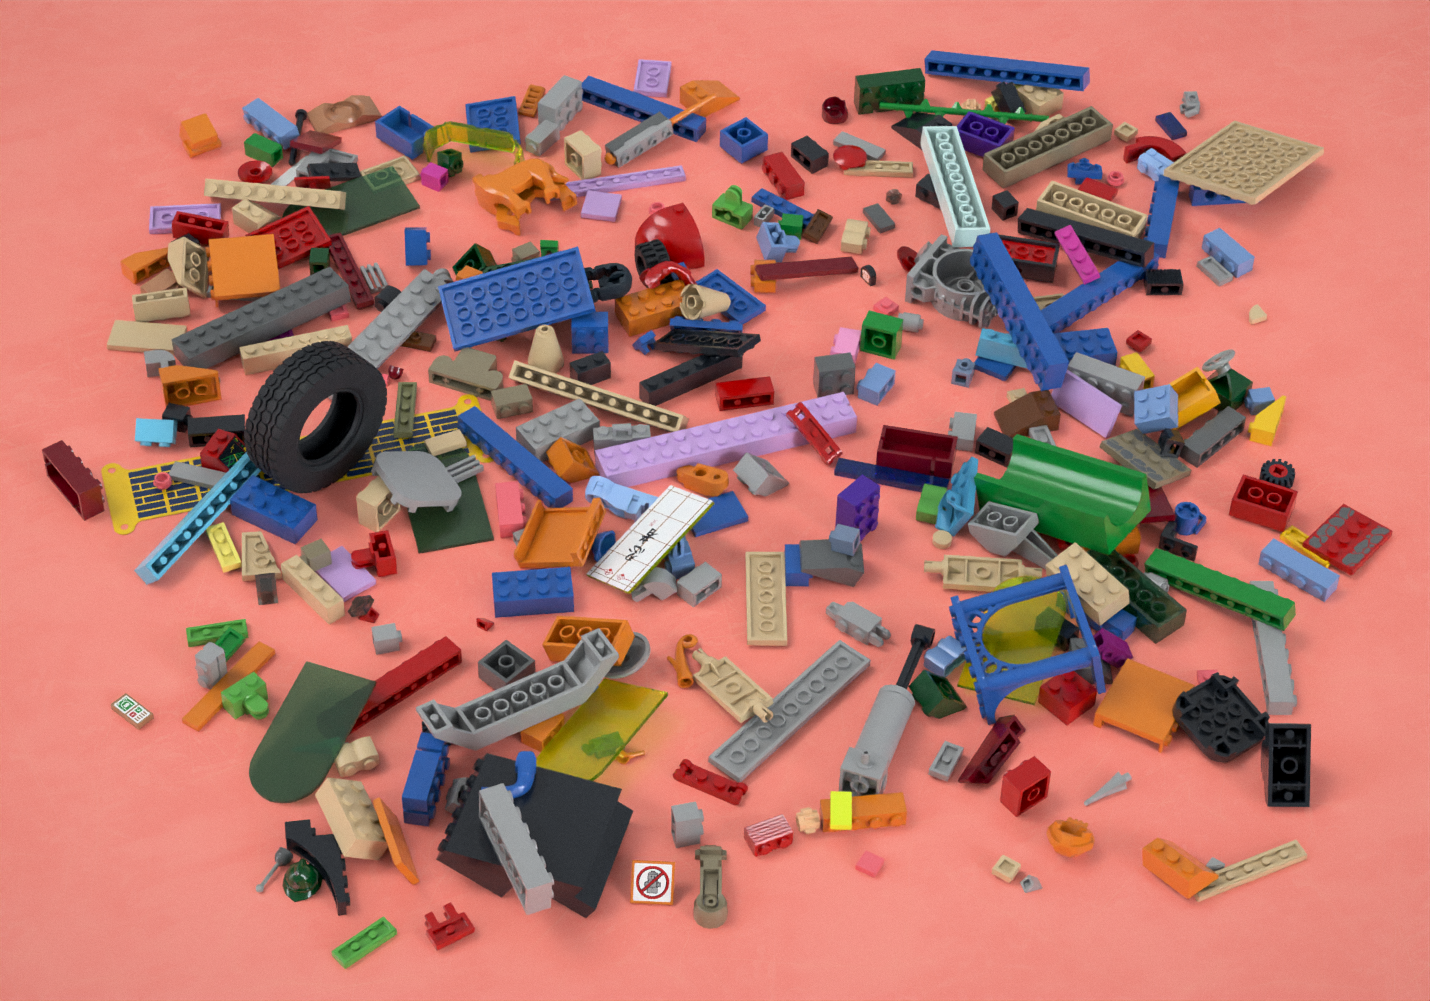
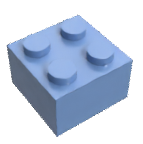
[1134,384,1178,434]

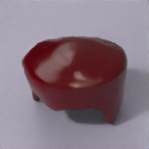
[822,96,848,124]

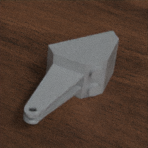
[968,501,1058,570]

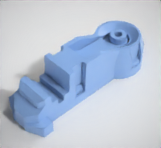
[585,476,660,522]

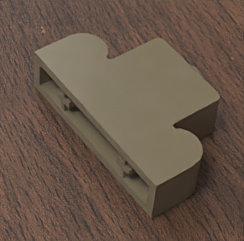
[428,347,504,401]

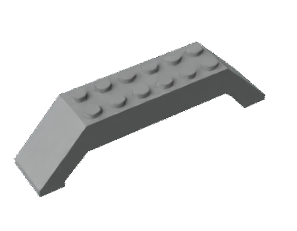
[416,628,619,751]

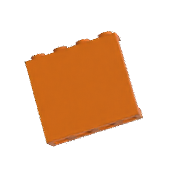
[206,234,280,307]
[514,498,606,568]
[1093,658,1195,753]

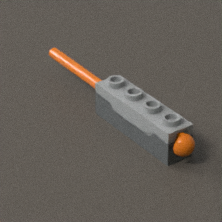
[604,93,717,168]

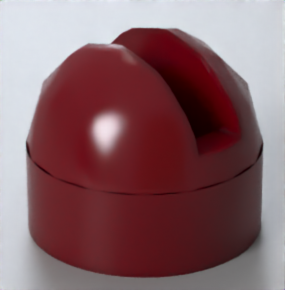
[388,365,404,379]

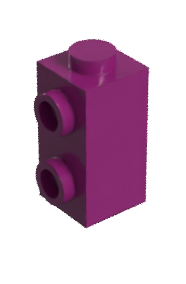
[1093,628,1133,668]

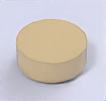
[932,530,952,549]

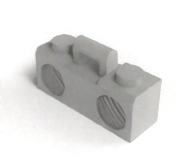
[593,423,651,456]

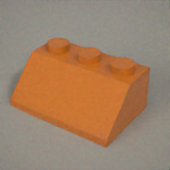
[1142,837,1219,899]

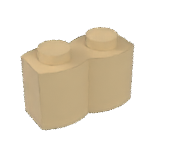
[841,219,871,254]
[331,736,380,777]

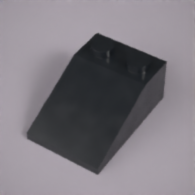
[891,112,952,151]

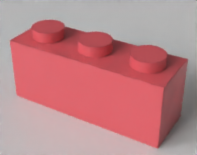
[495,481,527,538]

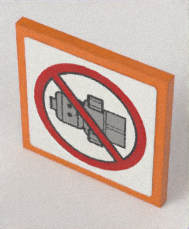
[630,860,675,905]

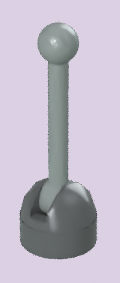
[255,847,293,893]

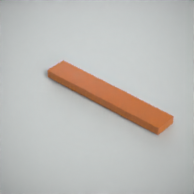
[182,641,275,732]

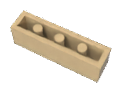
[281,555,345,625]

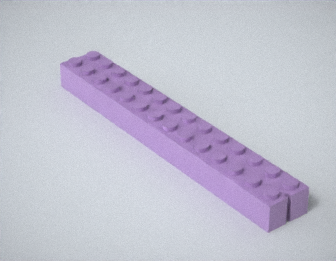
[595,392,857,487]

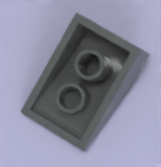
[799,539,864,587]

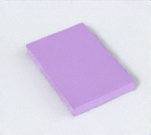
[633,59,672,98]
[315,546,376,602]

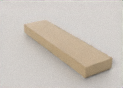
[844,160,913,178]

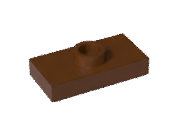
[802,209,833,244]
[401,331,437,352]

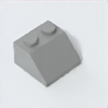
[733,452,789,497]

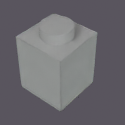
[371,623,402,655]

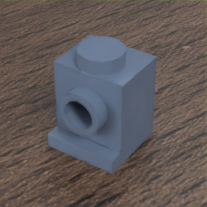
[951,358,975,388]

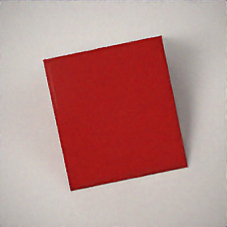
[358,606,379,623]
[476,618,494,631]

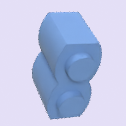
[924,635,966,677]

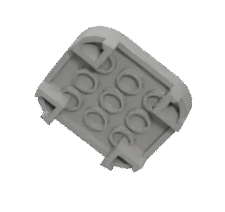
[371,451,462,513]

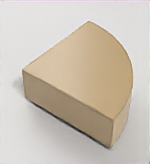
[1249,304,1267,325]

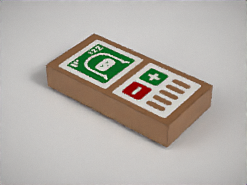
[110,693,154,730]

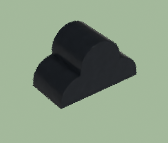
[1261,723,1311,807]

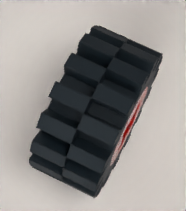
[1259,459,1295,489]

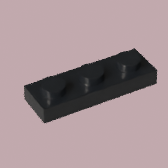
[306,163,361,182]

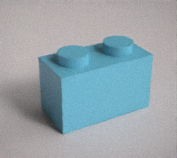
[135,418,178,447]

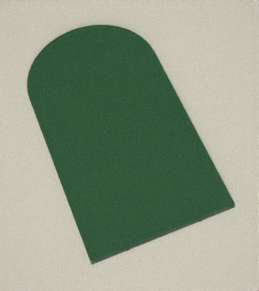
[282,166,420,236]
[406,443,494,554]
[249,661,377,803]

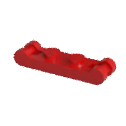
[786,402,843,466]
[673,759,748,805]

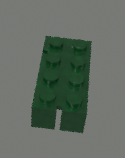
[854,68,926,115]

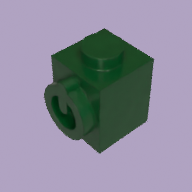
[437,148,464,177]

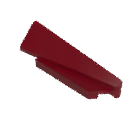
[958,714,1026,784]

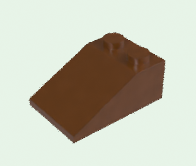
[994,390,1061,438]

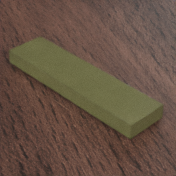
[393,382,417,438]

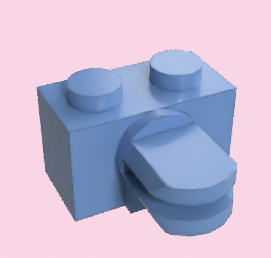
[756,222,800,262]
[661,535,695,579]

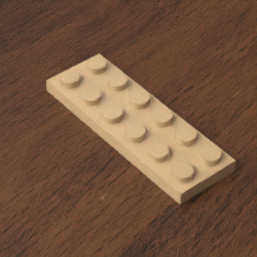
[745,552,787,646]

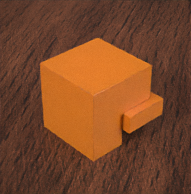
[179,113,222,158]

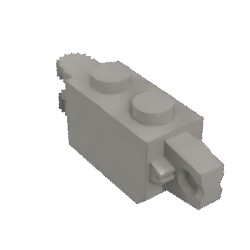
[826,602,891,647]

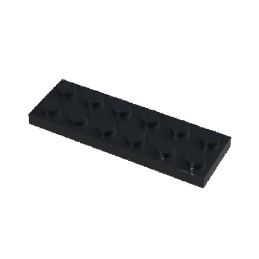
[653,328,761,358]

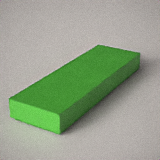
[186,619,249,647]
[331,916,397,969]

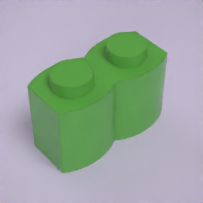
[916,484,947,524]

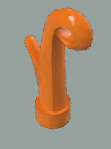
[667,634,698,688]

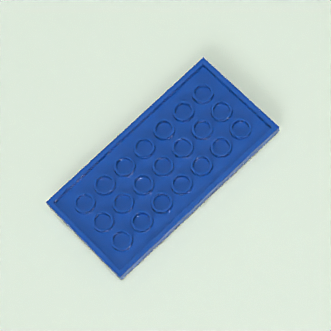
[438,246,596,352]

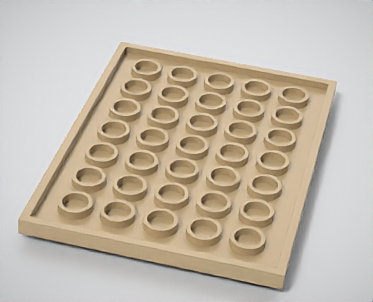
[1163,120,1324,205]

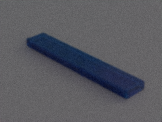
[834,458,950,492]

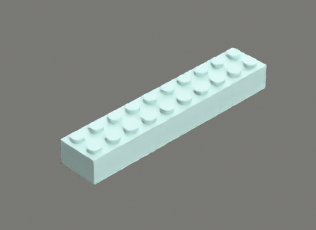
[920,126,991,248]

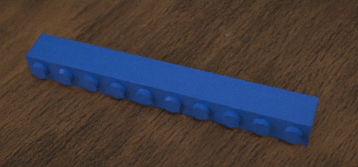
[924,50,1090,91]
[1041,252,1160,333]

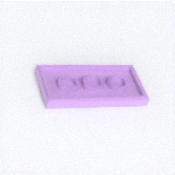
[149,203,221,234]
[1051,370,1122,438]

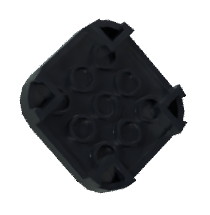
[1172,672,1270,763]

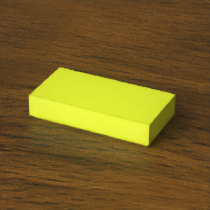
[830,791,852,830]

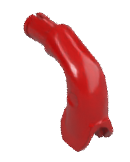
[639,261,697,289]

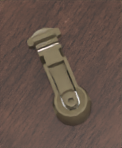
[693,845,728,929]

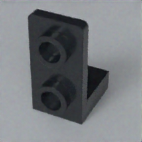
[1158,521,1198,561]

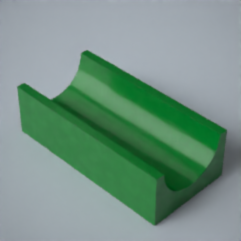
[974,434,1151,555]

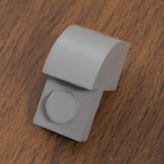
[144,350,176,377]
[631,567,678,602]

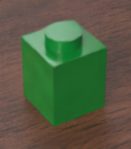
[778,213,804,240]

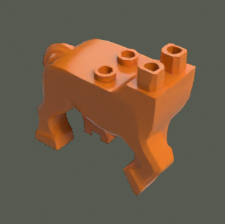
[472,158,577,236]

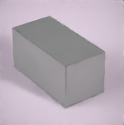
[754,205,774,227]

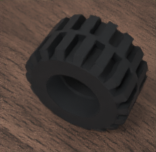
[634,239,672,288]

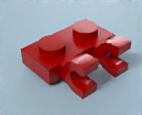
[424,902,475,951]

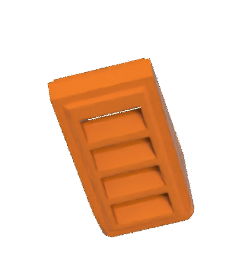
[518,84,546,118]

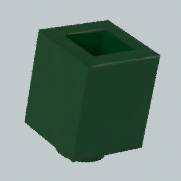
[309,248,330,275]

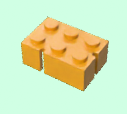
[1169,367,1221,430]

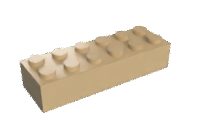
[1036,181,1148,238]

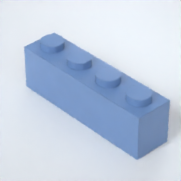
[242,98,300,150]
[1258,538,1340,602]

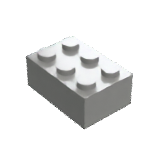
[538,75,583,131]

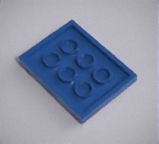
[465,96,521,153]

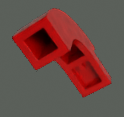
[1123,136,1187,164]

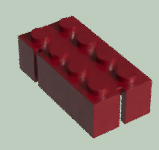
[876,425,958,479]
[42,440,105,521]

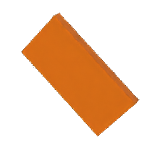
[373,797,420,885]

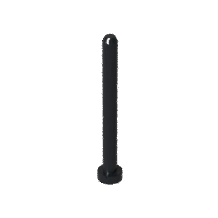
[288,109,307,166]

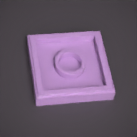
[581,190,622,222]

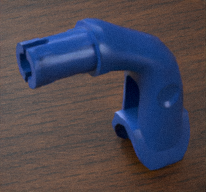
[481,751,536,799]

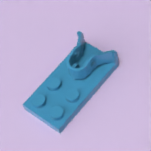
[935,457,978,536]

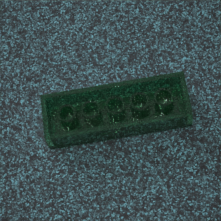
[1087,549,1187,644]

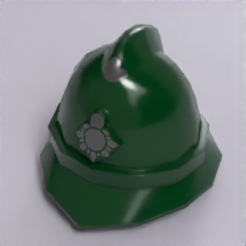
[282,858,323,902]

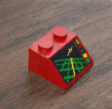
[200,429,246,473]

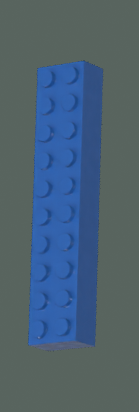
[970,232,1069,391]

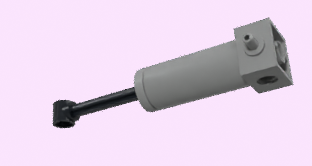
[839,624,936,797]

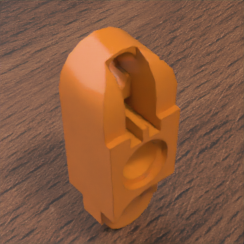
[676,463,729,496]

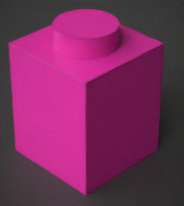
[420,162,449,192]

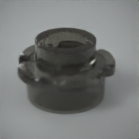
[886,189,902,205]

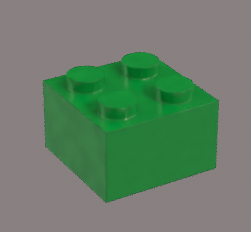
[860,310,904,360]

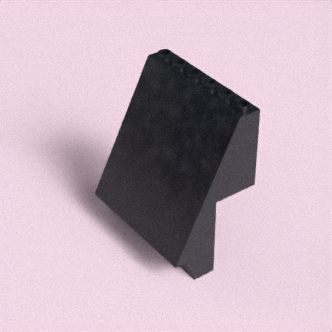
[436,753,633,918]

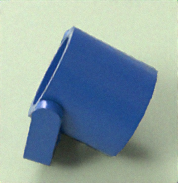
[1173,502,1206,536]

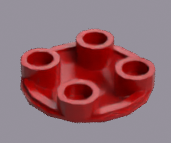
[833,145,867,170]

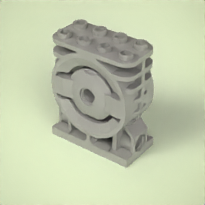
[905,234,998,329]

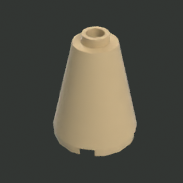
[680,284,731,320]
[528,325,564,374]

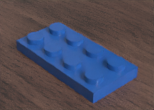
[696,269,766,324]

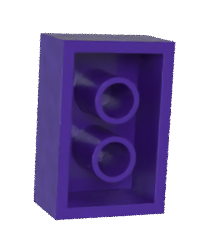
[957,111,1015,157]
[835,474,880,541]

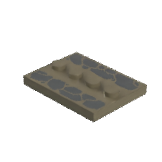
[1099,428,1192,489]

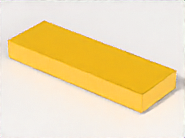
[1279,525,1331,568]

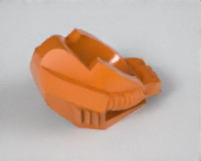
[1046,817,1095,858]

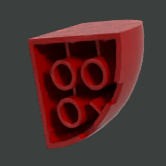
[635,202,705,269]

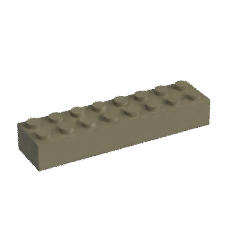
[982,106,1113,189]

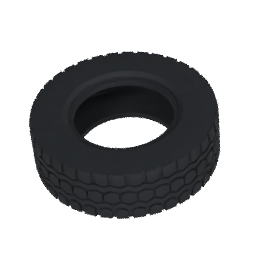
[244,341,387,493]

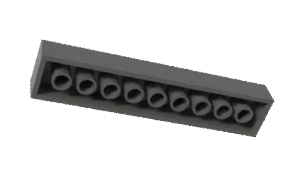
[171,267,351,369]

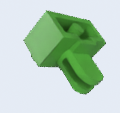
[712,185,753,230]
[221,672,269,720]

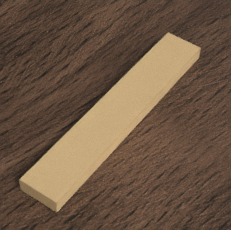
[1193,840,1308,902]

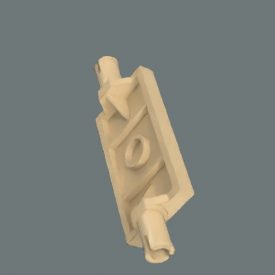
[924,554,1042,592]
[692,648,773,723]

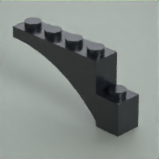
[285,819,350,916]

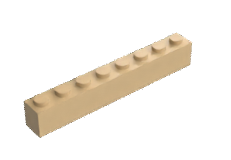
[204,178,346,210]

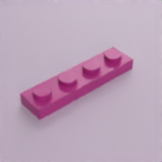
[1054,225,1100,285]

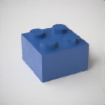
[720,117,768,164]
[571,312,609,354]

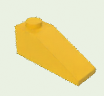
[1248,395,1286,446]

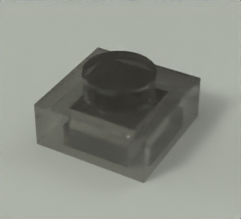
[348,595,374,617]

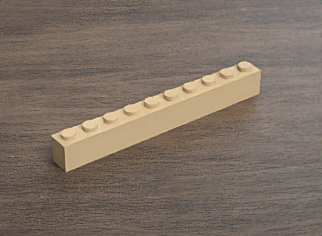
[508,360,689,432]

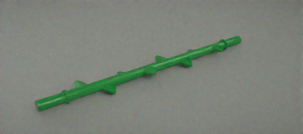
[880,99,1049,124]

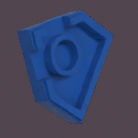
[1067,158,1102,185]

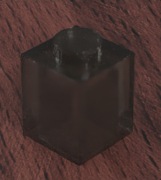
[255,572,278,605]

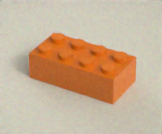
[615,280,688,337]
[542,616,635,666]

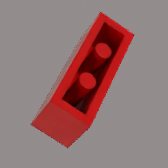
[762,151,805,200]
[172,211,229,245]
[715,376,775,411]

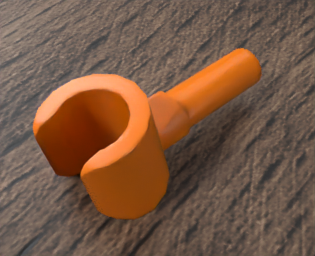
[615,748,645,765]

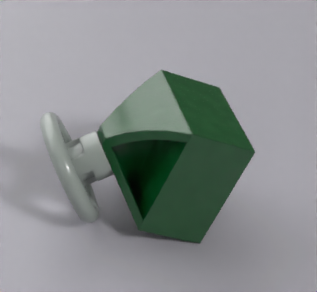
[1202,349,1253,411]

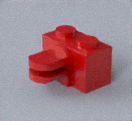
[351,530,397,577]

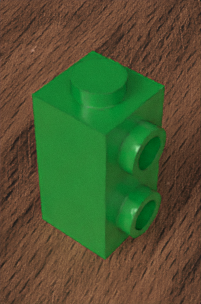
[244,133,283,167]

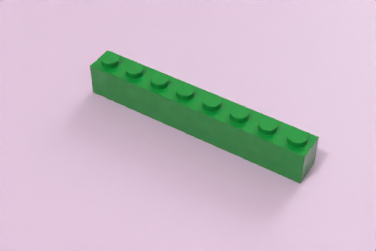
[1144,548,1296,631]

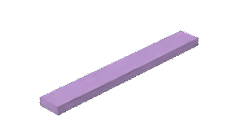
[550,165,686,201]

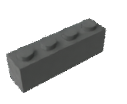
[1179,406,1246,468]

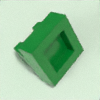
[540,240,559,257]

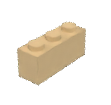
[132,287,191,322]

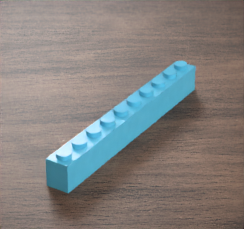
[134,452,261,585]

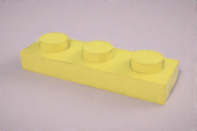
[206,522,242,573]

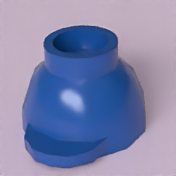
[590,530,616,562]

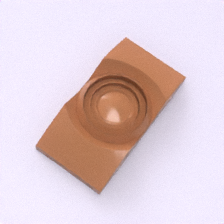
[307,95,382,134]

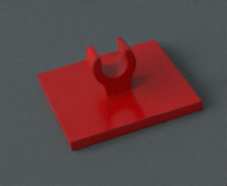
[294,176,332,189]

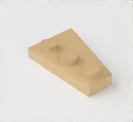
[242,531,282,581]

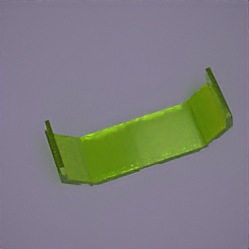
[423,121,525,165]

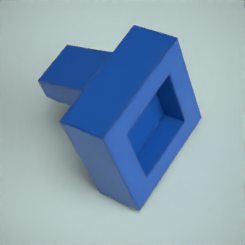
[632,330,656,355]

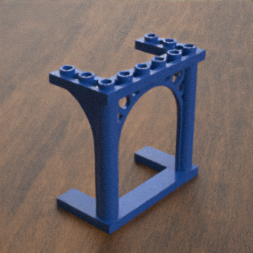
[948,565,1106,725]

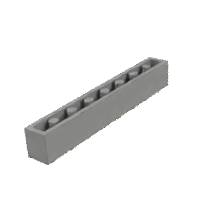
[1249,581,1297,715]

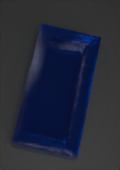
[1155,112,1187,140]

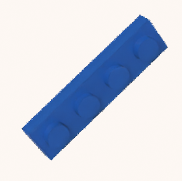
[751,188,814,229]
[670,316,743,333]

